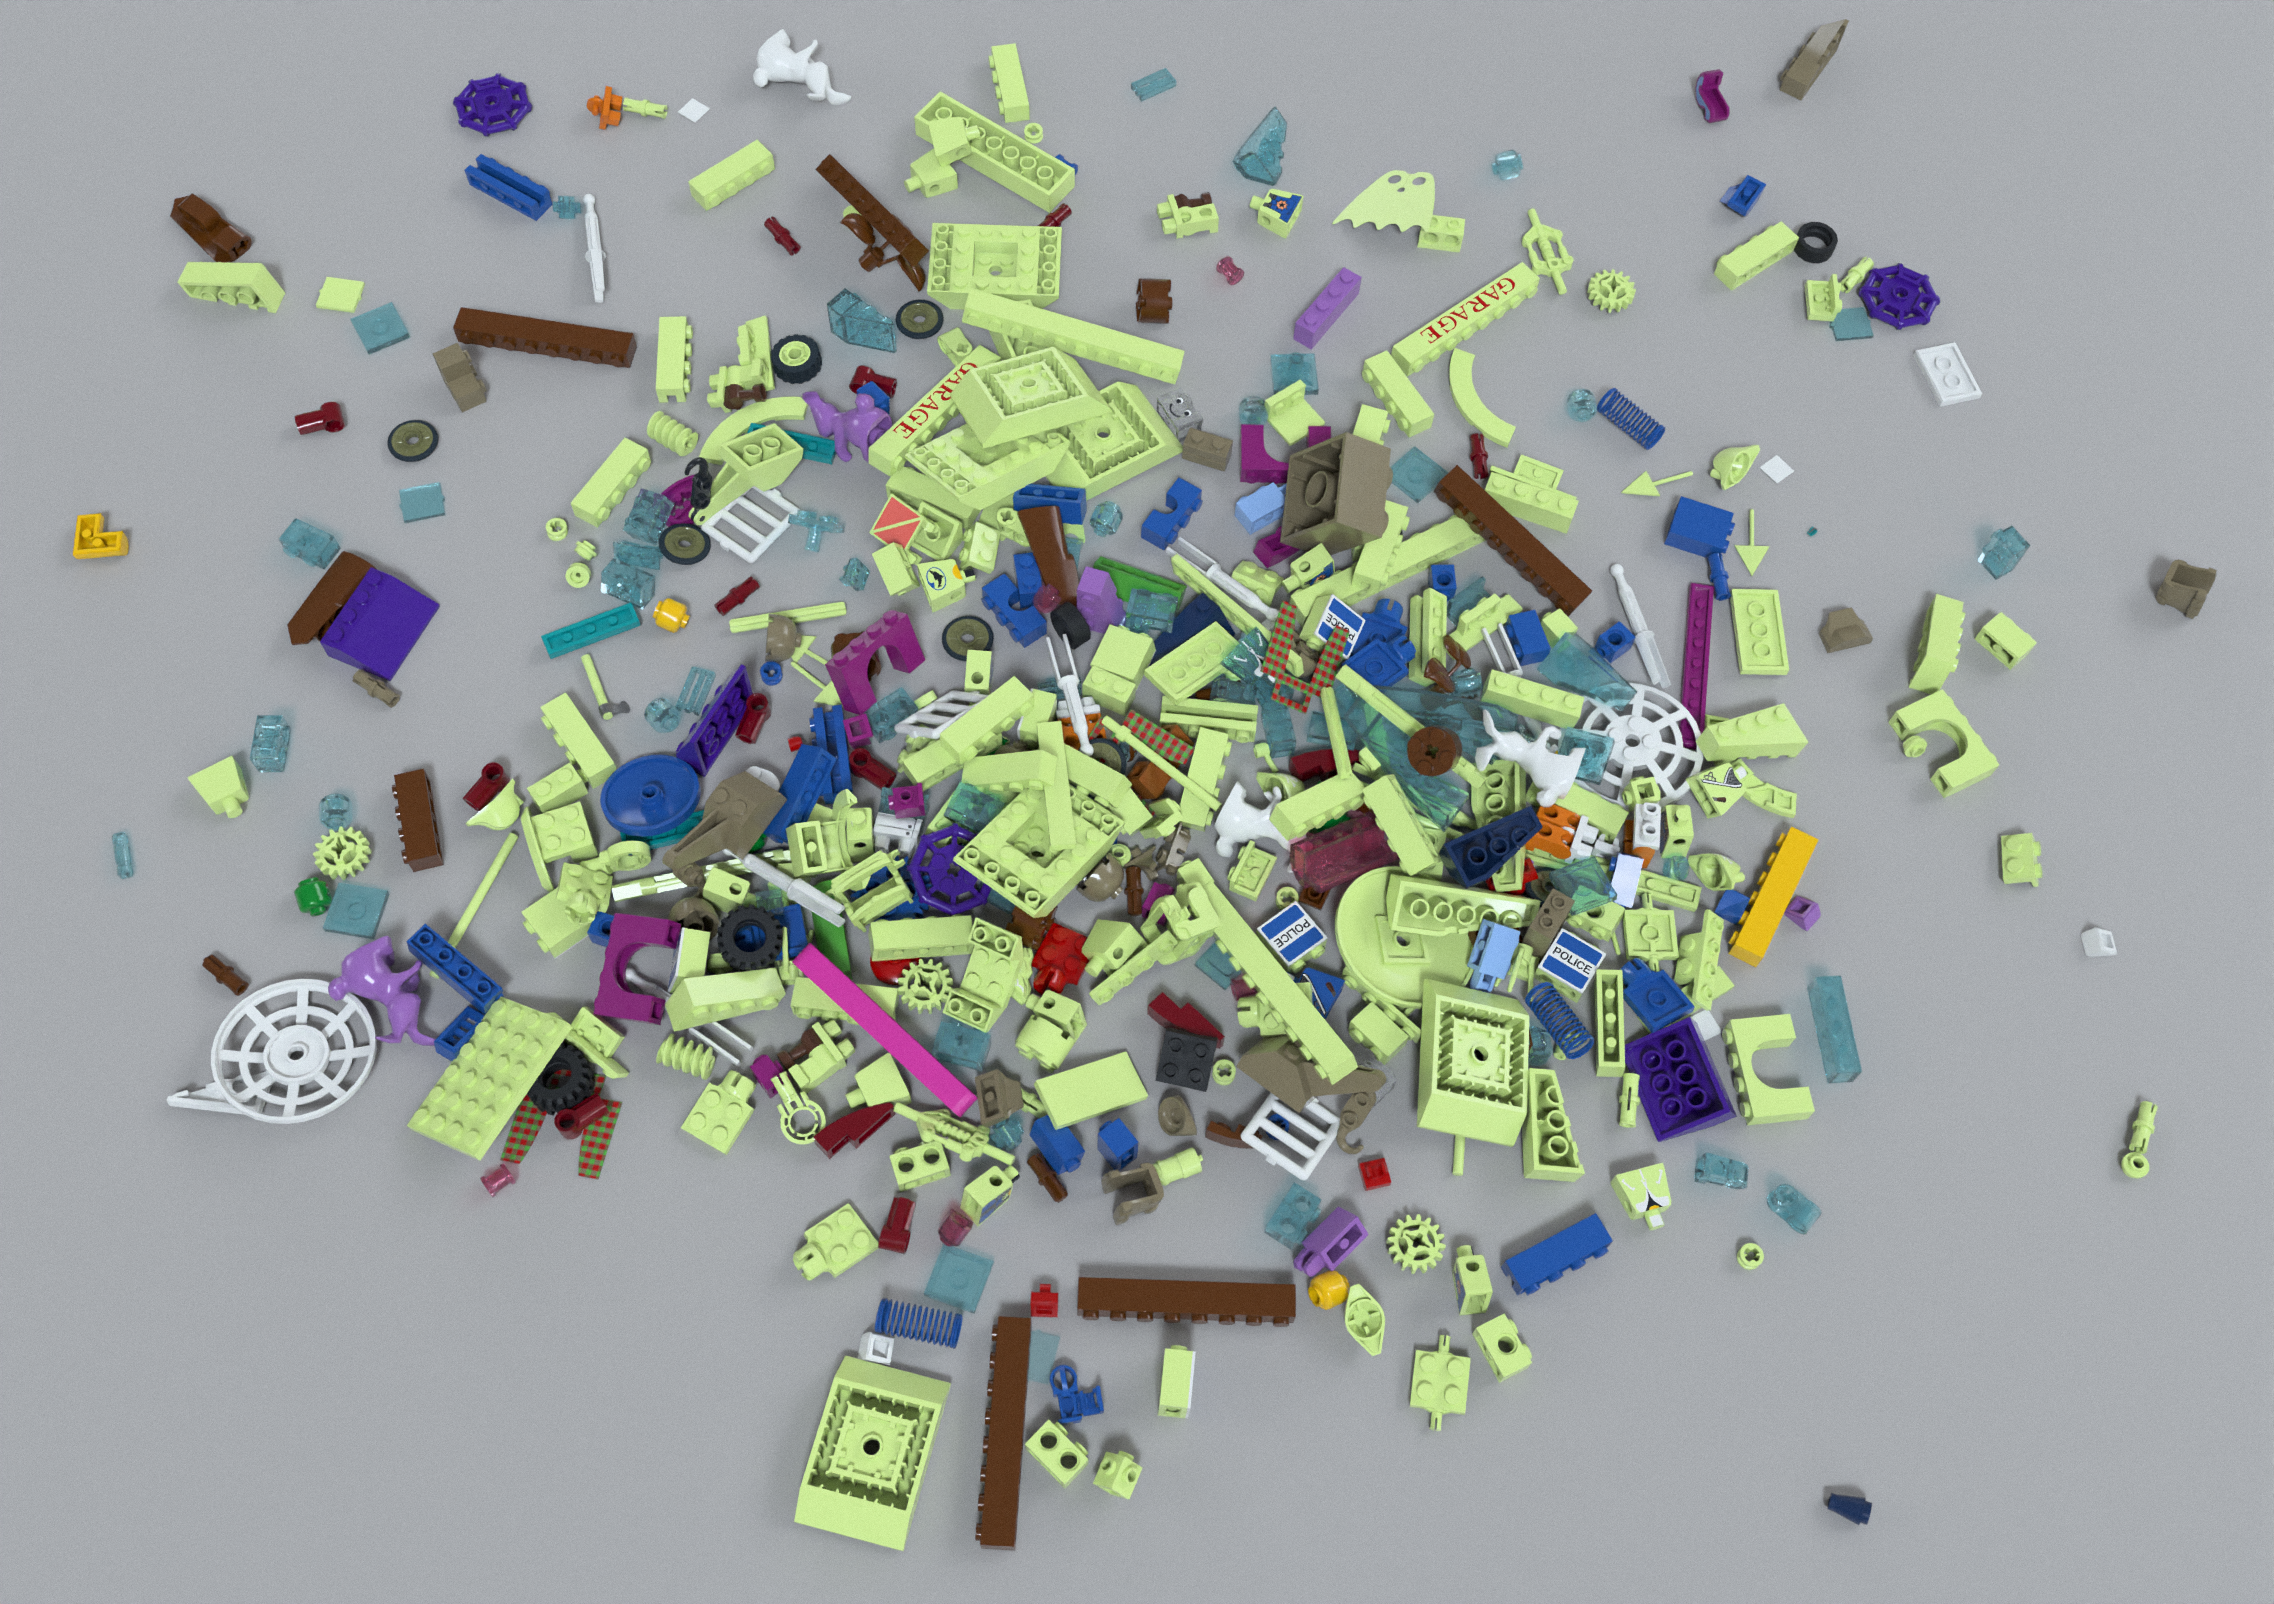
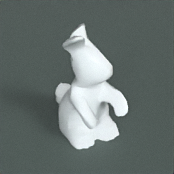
[753,29,851,106]
[1475,709,1586,808]
[1214,782,1332,873]

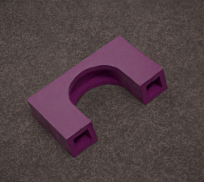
[1240,424,1331,484]
[825,610,925,715]
[594,913,681,1025]

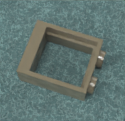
[1522,888,1575,963]

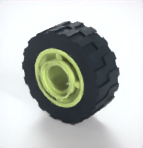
[771,334,822,384]

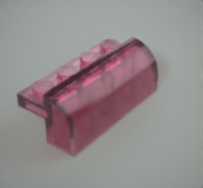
[1290,811,1399,893]

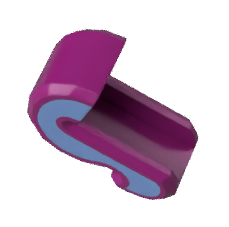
[1695,69,1730,123]

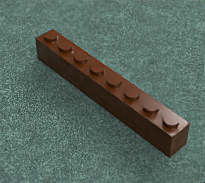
[815,154,929,267]
[453,307,637,368]
[1433,465,1592,617]
[1077,1277,1296,1327]
[975,1316,1032,1551]

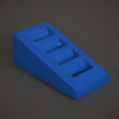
[434,1006,485,1061]

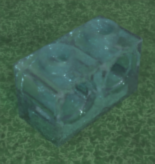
[623,488,674,545]
[863,687,918,743]
[1261,702,1296,759]
[249,715,291,772]
[1264,1182,1322,1250]

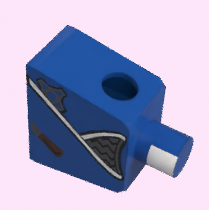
[1286,967,1345,1020]

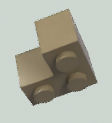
[432,343,487,413]

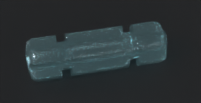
[112,832,134,879]

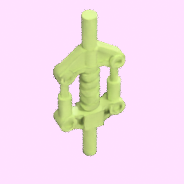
[1521,208,1574,295]
[893,1102,1015,1166]

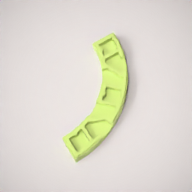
[1449,348,1516,448]
[699,397,808,465]
[1704,714,1797,818]

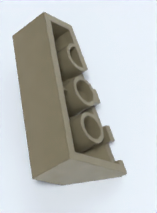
[1780,19,1849,101]

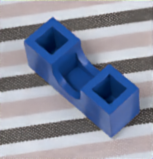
[1141,477,1203,550]
[981,573,1047,648]

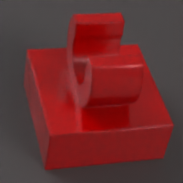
[1358,1158,1392,1191]
[1031,1284,1058,1318]

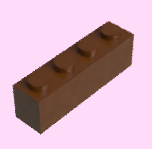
[392,768,444,872]

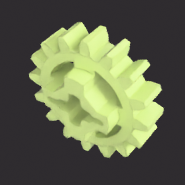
[1587,269,1636,313]
[313,826,372,880]
[898,959,953,1014]
[1386,1214,1446,1274]

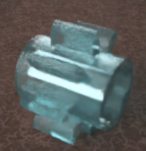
[553,196,581,219]
[990,1118,1025,1150]

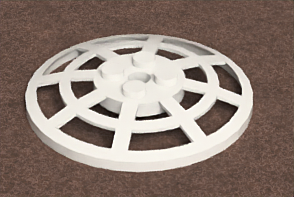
[1557,683,1703,814]
[211,979,377,1124]

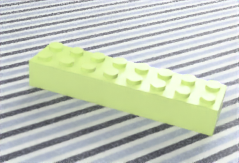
[914,91,1075,213]

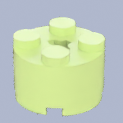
[1015,1015,1075,1073]

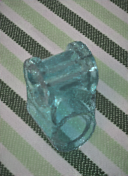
[1767,1184,1822,1234]

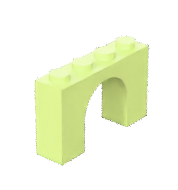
[1888,689,1999,798]
[1722,1014,1815,1125]

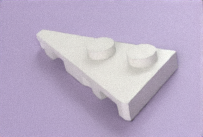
[166,1068,272,1115]

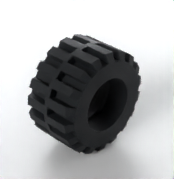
[717,904,783,972]
[527,1043,595,1116]

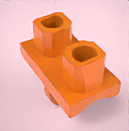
[587,86,622,130]

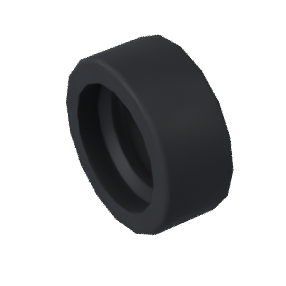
[1794,222,1838,263]
[1050,602,1091,649]

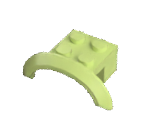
[521,802,599,892]

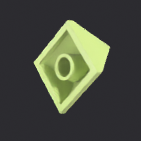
[911,501,963,561]

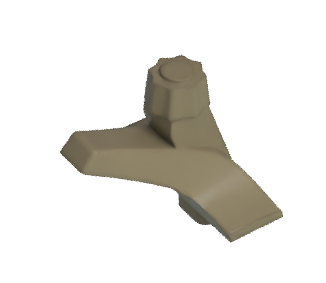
[1123,846,1159,881]

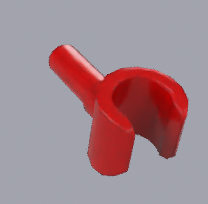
[787,736,803,752]

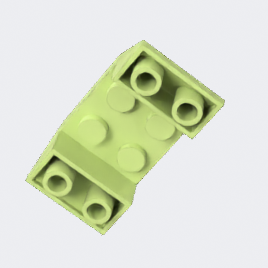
[942,917,1024,1033]

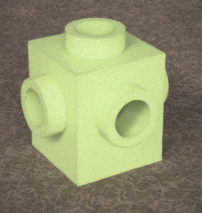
[1622,776,1661,812]
[1093,1451,1142,1500]

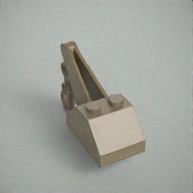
[662,771,787,898]
[1236,1035,1386,1154]

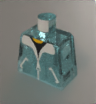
[1220,627,1276,687]

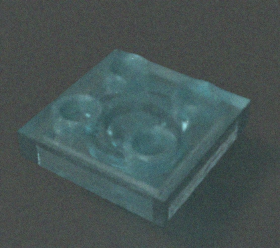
[1270,352,1319,395]
[788,510,846,552]
[1558,727,1615,785]

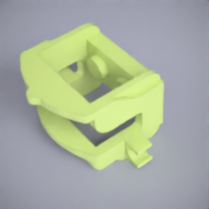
[824,849,914,932]
[1140,881,1220,965]

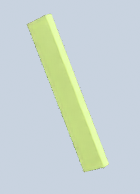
[1037,721,1076,851]

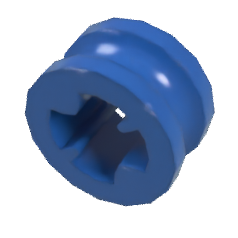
[760,662,783,686]
[1266,1114,1289,1140]

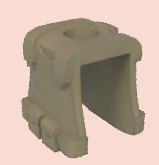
[2156,559,2217,619]
[1101,1163,1164,1225]

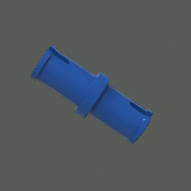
[1707,553,1731,601]

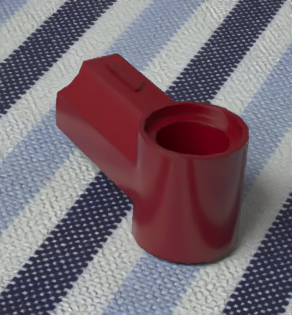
[849,365,897,399]
[294,402,345,435]
[735,693,771,744]
[849,748,896,792]
[462,762,510,812]
[554,1092,610,1140]
[878,1197,916,1254]

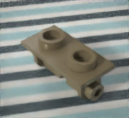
[1155,822,1191,876]

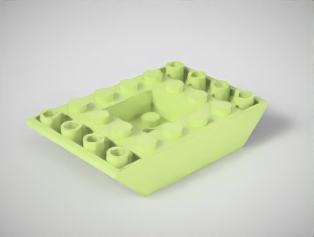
[927,223,1062,310]
[950,347,1111,449]
[1045,381,1183,501]
[905,423,1070,510]
[953,784,1125,918]
[1417,979,1529,1147]
[794,1356,951,1552]

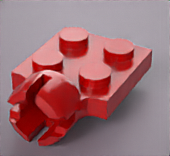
[1031,922,1089,995]

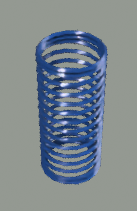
[1596,388,1665,450]
[1525,982,1594,1059]
[875,1298,963,1349]

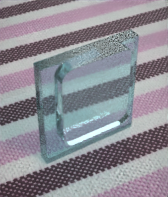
[1195,943,1242,990]

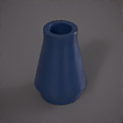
[1827,1493,1872,1525]

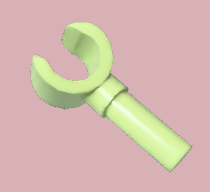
[1253,743,1279,773]

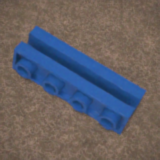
[464,154,553,221]
[809,705,853,805]
[763,744,837,845]
[406,924,504,1015]
[1501,1213,1613,1296]

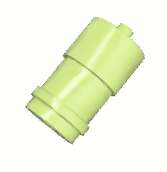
[1152,1147,1203,1186]

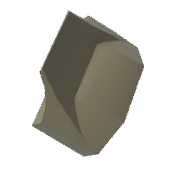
[1819,607,1873,653]
[975,1069,1024,1128]

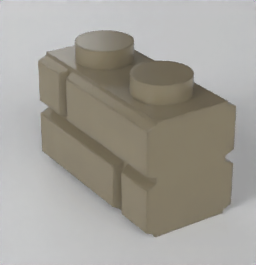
[1182,427,1233,472]

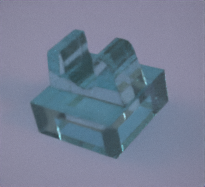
[839,558,870,591]
[755,889,785,916]

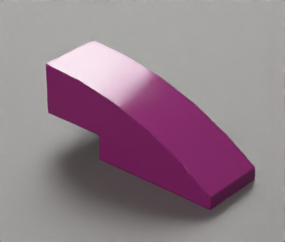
[1253,526,1301,568]

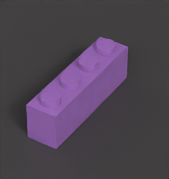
[1293,267,1362,350]

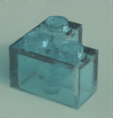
[1125,588,1178,635]

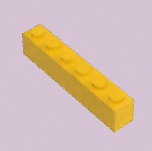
[1728,826,1819,967]

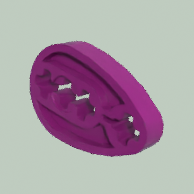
[656,474,695,527]

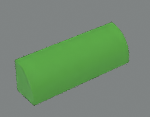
[1093,556,1187,618]
[811,880,853,980]

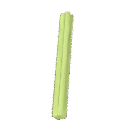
[729,602,846,633]
[1320,687,1352,779]

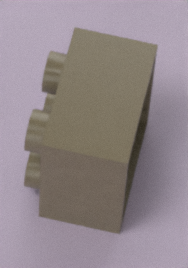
[1280,432,1393,555]

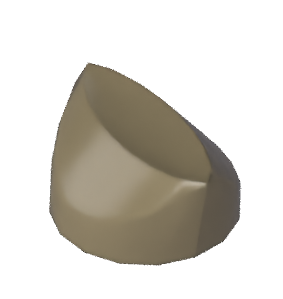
[1158,1095,1197,1136]

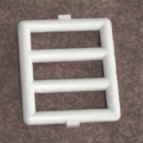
[701,486,801,563]
[894,690,989,739]
[1241,1093,1340,1181]

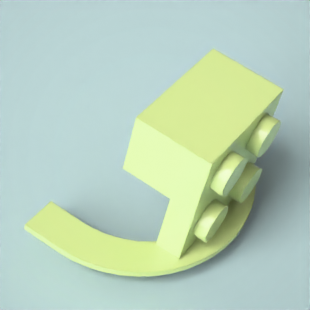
[786,789,871,891]

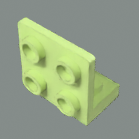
[1263,379,1325,446]

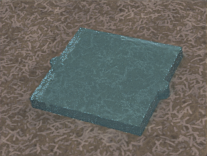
[1829,307,1874,341]
[399,482,445,523]
[1028,1330,1060,1385]

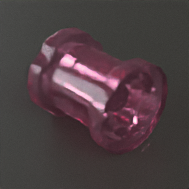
[1216,256,1244,285]
[1230,978,1258,1001]
[480,1163,516,1197]

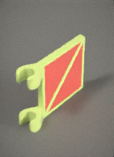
[869,493,940,565]

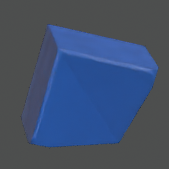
[1714,889,1750,925]

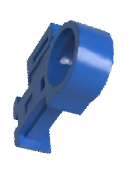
[1050,1365,1104,1426]

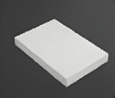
[1913,342,1982,407]

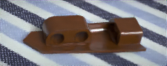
[170,193,252,263]
[1017,506,1079,608]
[287,551,376,645]

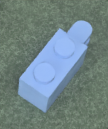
[1234,482,1287,535]
[1467,919,1520,993]

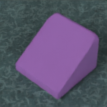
[1784,895,1821,931]

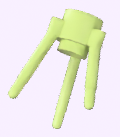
[774,927,814,985]
[1494,943,1536,1002]

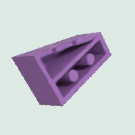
[1077,566,1130,634]

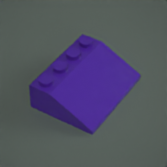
[320,567,440,681]
[676,664,753,777]
[1625,1017,1737,1142]

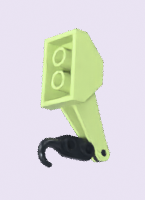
[684,423,803,525]

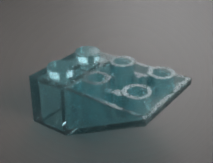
[827,288,897,353]

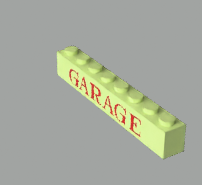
[1391,262,1540,377]
[869,345,1001,477]

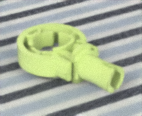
[579,841,651,875]
[770,1071,826,1144]

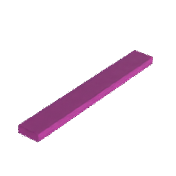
[1679,583,1714,750]

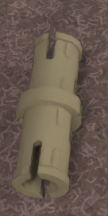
[352,669,400,708]

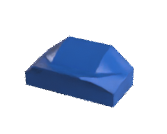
[1720,175,1766,216]

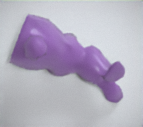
[801,391,892,464]
[328,936,435,1046]

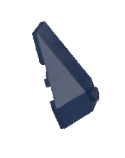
[1149,593,1235,666]
[1438,806,1543,889]

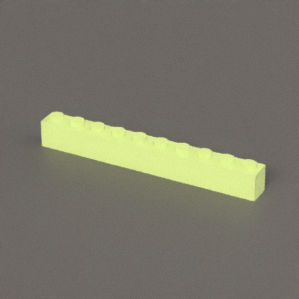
[962,288,1185,384]
[1289,515,1486,629]
[1188,881,1358,1085]

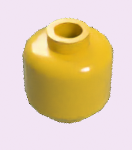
[652,598,690,633]
[1308,1270,1350,1310]

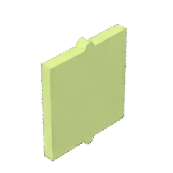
[316,277,365,313]

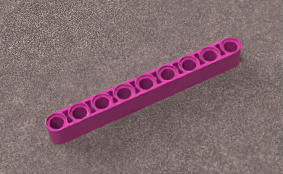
[792,943,978,1118]

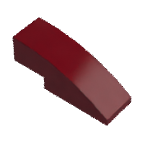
[1288,749,1362,782]
[1147,992,1225,1049]
[813,1103,895,1160]

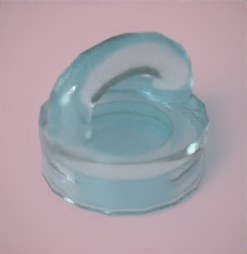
[1663,856,1689,880]

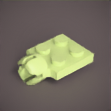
[556,862,613,926]
[1237,982,1312,1038]
[681,1070,756,1155]
[793,1203,879,1280]

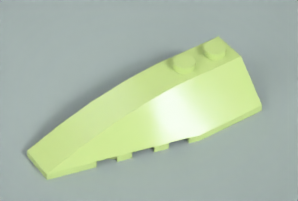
[1471,759,1526,892]
[1386,874,1541,936]

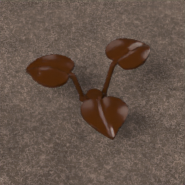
[840,213,926,292]
[1420,635,1488,735]

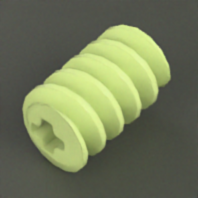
[647,411,698,456]
[656,1033,716,1080]

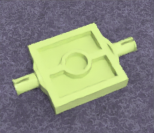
[1622,893,1679,972]
[1410,1335,1471,1431]

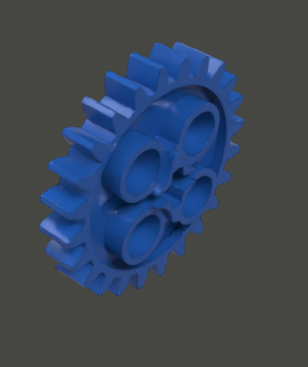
[850,855,931,926]

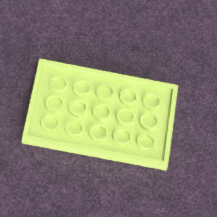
[407,997,572,1161]

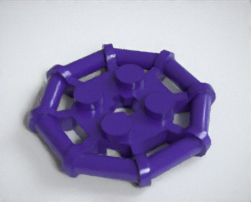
[453,73,532,137]
[1858,263,1940,330]
[906,823,992,916]

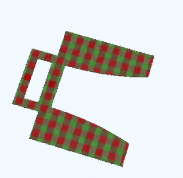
[1260,600,1350,714]
[1088,709,1195,817]
[500,1070,622,1179]

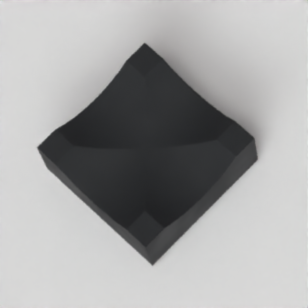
[1155,1027,1218,1092]

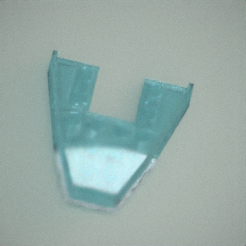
[1343,685,1519,833]

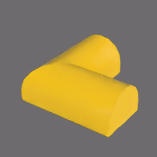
[73,513,129,559]

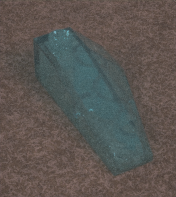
[1232,106,1287,186]
[1537,632,1637,711]

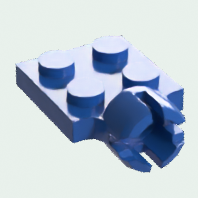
[1350,598,1408,657]
[1341,634,1416,693]
[734,904,808,961]
[1620,958,1695,1033]

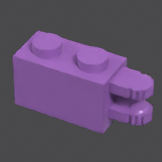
[1293,1206,1369,1277]

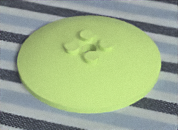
[1335,866,1474,1009]

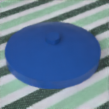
[600,755,701,837]

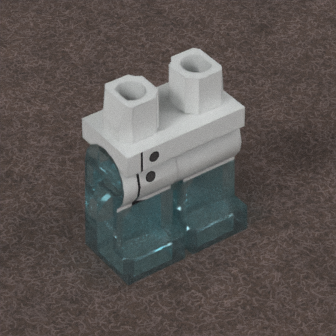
[873,787,930,858]

